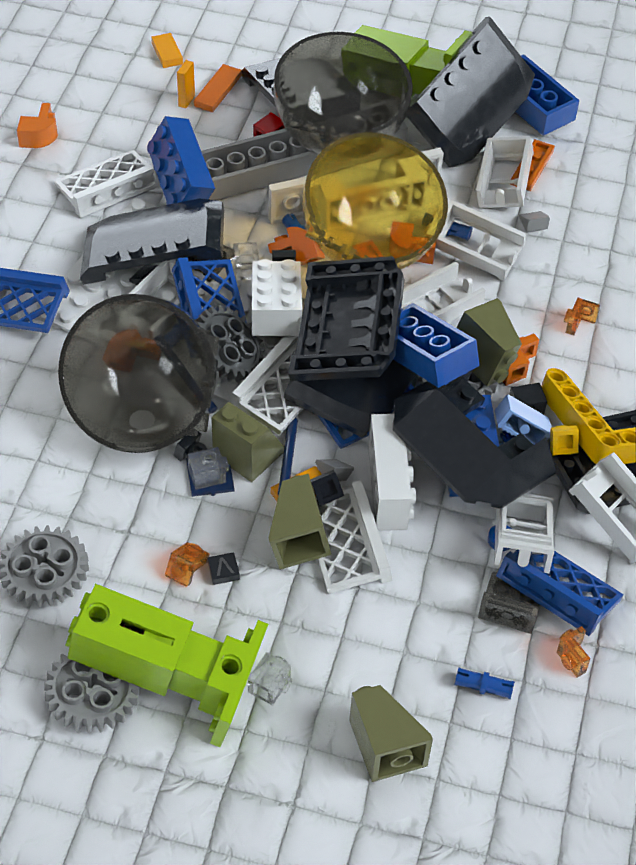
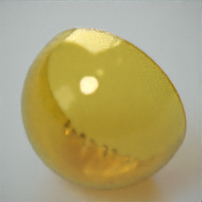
[302,132,448,270]

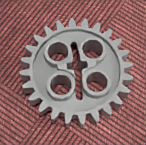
[0,525,89,607]
[44,654,140,733]

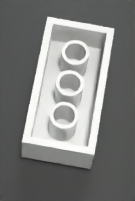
[252,259,302,336]
[368,414,416,531]

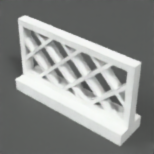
[55,150,160,218]
[230,336,303,435]
[317,480,393,594]

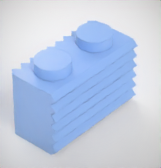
[495,395,551,445]

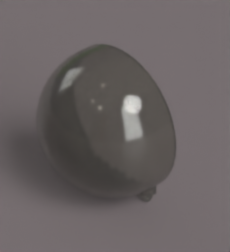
[274,32,413,159]
[58,294,219,453]

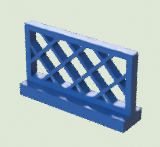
[172,257,248,357]
[0,268,70,333]
[496,549,624,636]

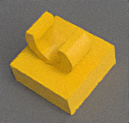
[550,425,579,455]

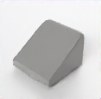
[519,211,550,232]
[315,459,354,481]

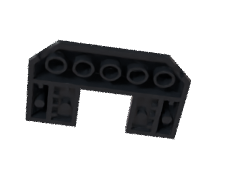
[392,370,556,509]

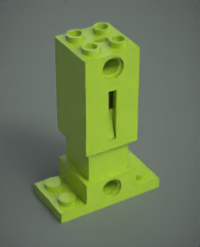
[340,25,473,99]
[65,583,269,747]

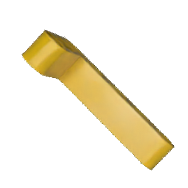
[541,368,636,464]

